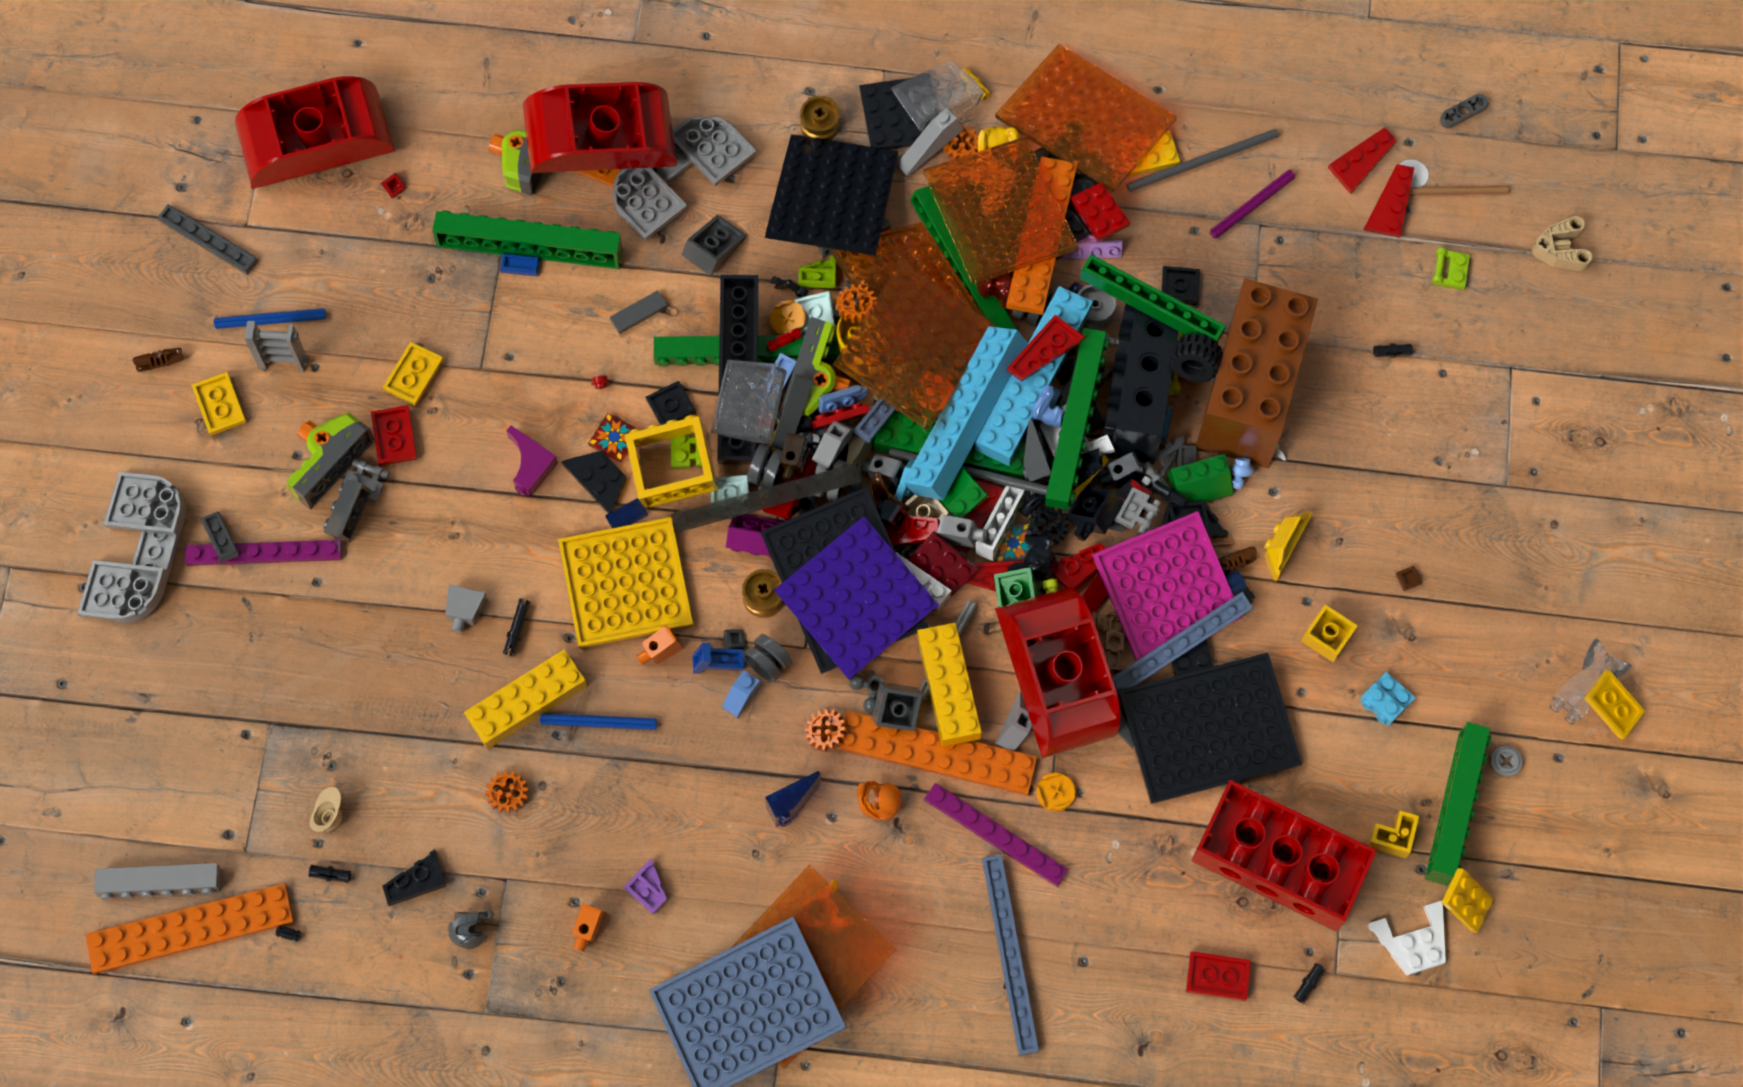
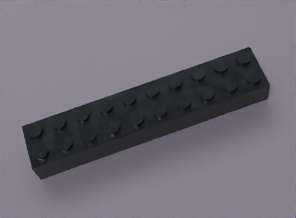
[717,275,759,465]

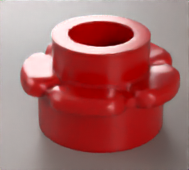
[591,375,609,389]

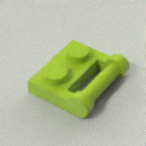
[1432,248,1470,290]

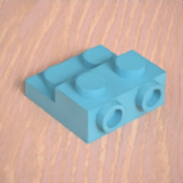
[1360,672,1415,726]

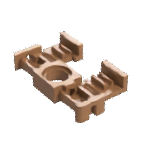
[1092,612,1124,673]

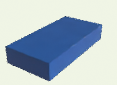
[500,253,540,277]

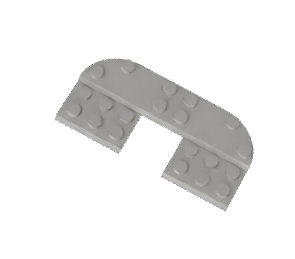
[612,116,757,241]
[77,472,186,624]

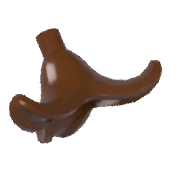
[872,472,910,512]

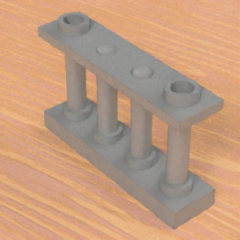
[245,321,308,372]

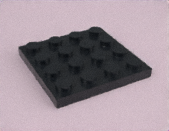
[859,75,938,149]

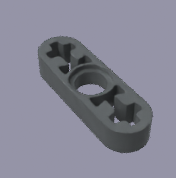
[1440,94,1488,128]

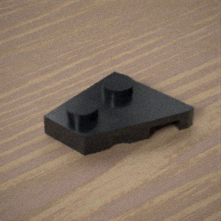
[1073,448,1103,490]

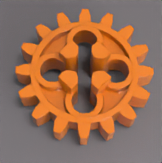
[943,124,979,163]
[836,284,877,323]
[805,709,848,752]
[485,770,529,814]

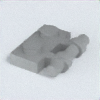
[342,459,390,503]
[1115,487,1161,535]

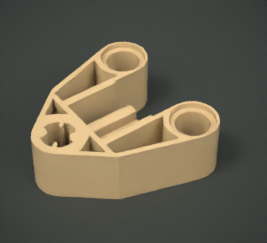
[1532,216,1592,272]

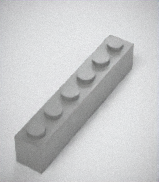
[94,863,221,900]

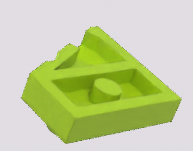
[798,255,836,288]

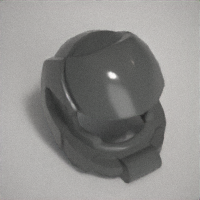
[448,910,494,949]

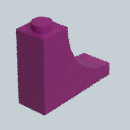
[506,425,558,497]

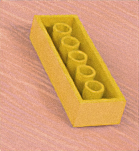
[917,623,982,747]
[464,649,587,750]

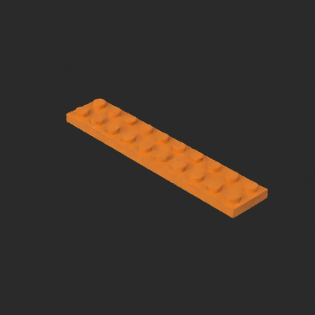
[1006,157,1078,315]
[837,710,1037,796]
[86,884,294,974]

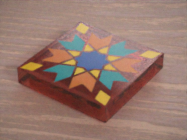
[588,413,637,463]

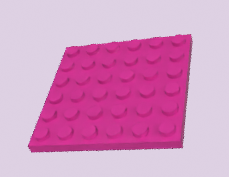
[1092,511,1242,661]

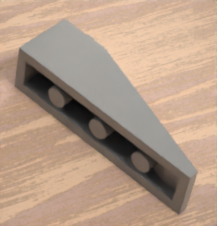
[896,108,963,177]

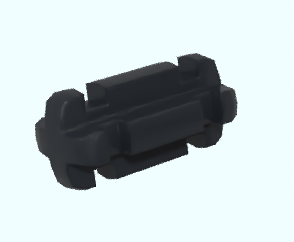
[275,925,301,942]

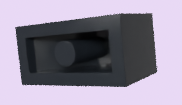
[877,499,908,530]

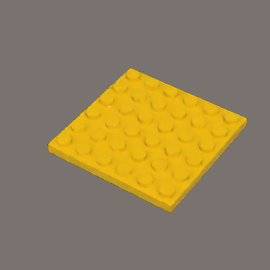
[558,517,693,649]

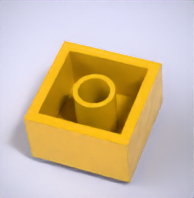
[1301,604,1358,663]

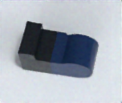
[1225,571,1255,604]

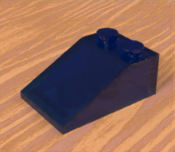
[765,771,821,828]

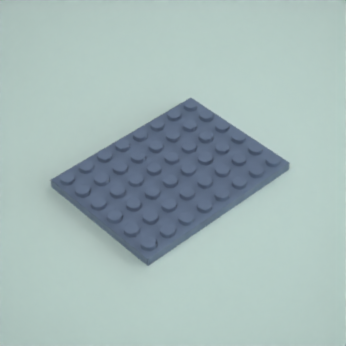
[649,916,847,1087]

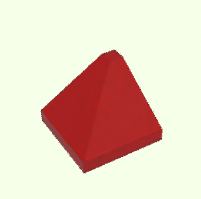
[380,173,406,199]

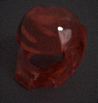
[976,265,1013,308]

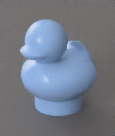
[1230,457,1254,489]

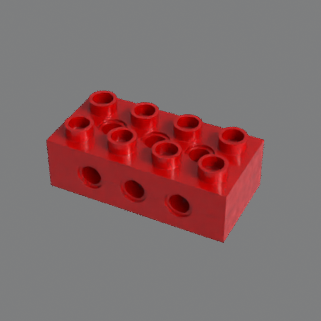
[1191,780,1377,932]

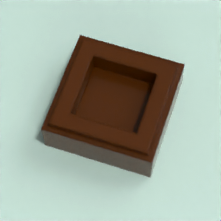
[1396,566,1422,591]

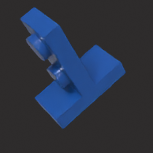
[692,643,744,674]

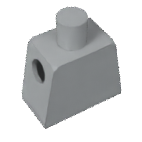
[937,515,986,548]
[446,585,487,633]

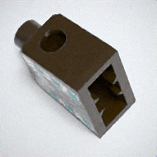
[780,433,812,482]

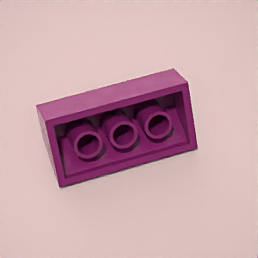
[726,513,785,558]

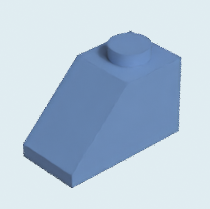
[722,670,760,718]

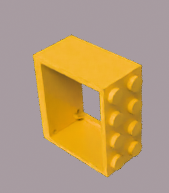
[625,415,719,509]

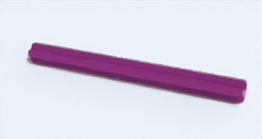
[1210,170,1295,239]

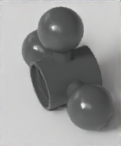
[849,674,884,713]

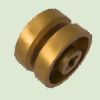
[800,96,840,140]
[742,569,784,618]

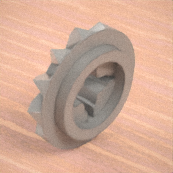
[1490,746,1522,777]

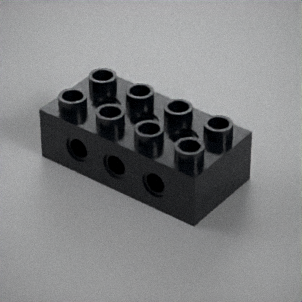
[1102,296,1184,465]

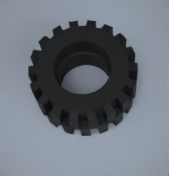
[1171,333,1223,383]

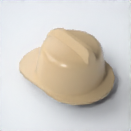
[310,787,343,833]

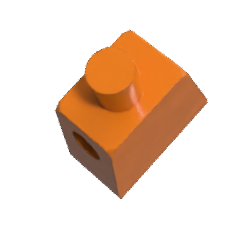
[636,625,684,665]
[572,903,607,952]

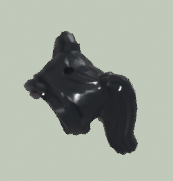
[1008,534,1058,580]

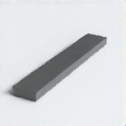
[157,204,258,275]

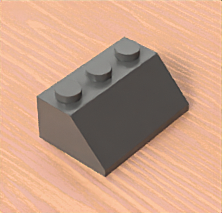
[324,479,372,543]

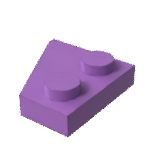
[624,859,667,915]

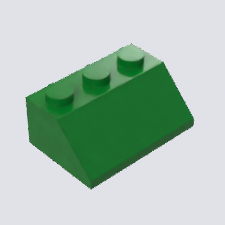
[1167,454,1233,503]

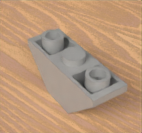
[812,421,855,468]
[995,691,1032,751]

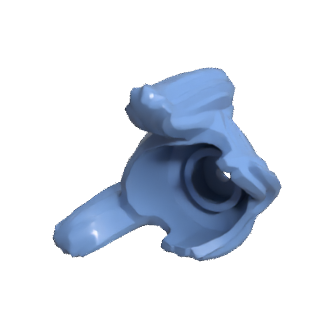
[1032,384,1065,428]

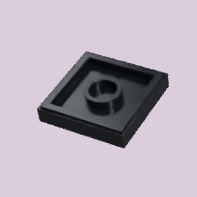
[1161,266,1200,305]
[645,381,696,425]

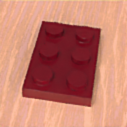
[908,531,978,596]

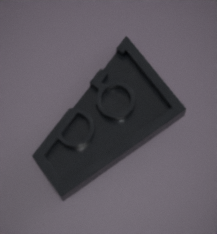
[382,849,447,906]

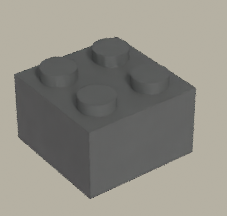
[872,682,923,731]

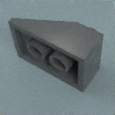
[681,214,747,276]
[1023,420,1053,483]

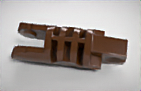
[132,348,183,372]
[1218,547,1257,574]

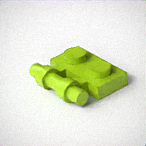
[671,434,702,469]

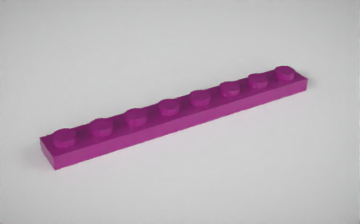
[185,540,342,566]
[924,783,1068,887]

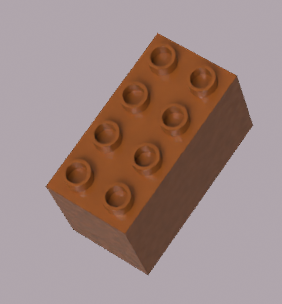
[1196,278,1318,468]

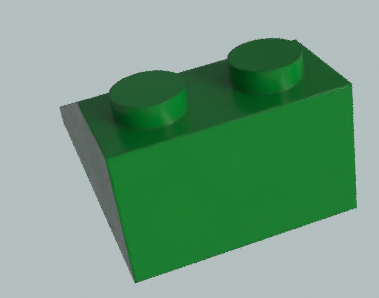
[940,466,990,519]
[994,567,1039,607]

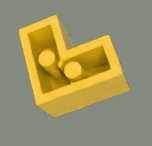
[1368,810,1419,859]

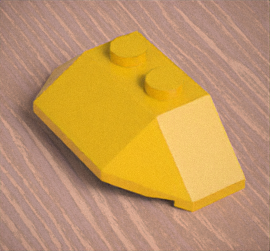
[1264,511,1313,582]

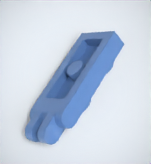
[818,385,867,414]

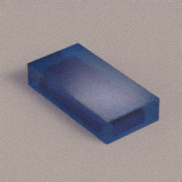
[605,498,648,528]

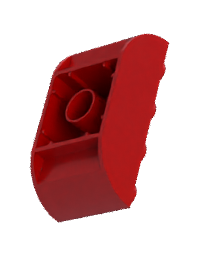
[235,76,395,189]
[522,82,677,173]
[995,588,1120,759]

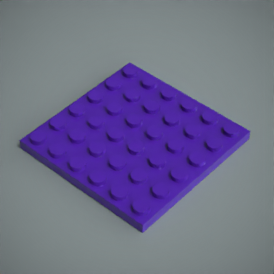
[774,516,939,680]

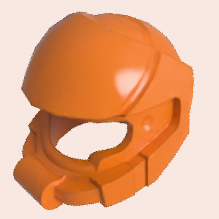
[856,781,902,820]

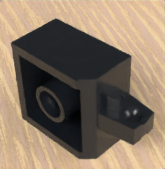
[1068,485,1123,541]

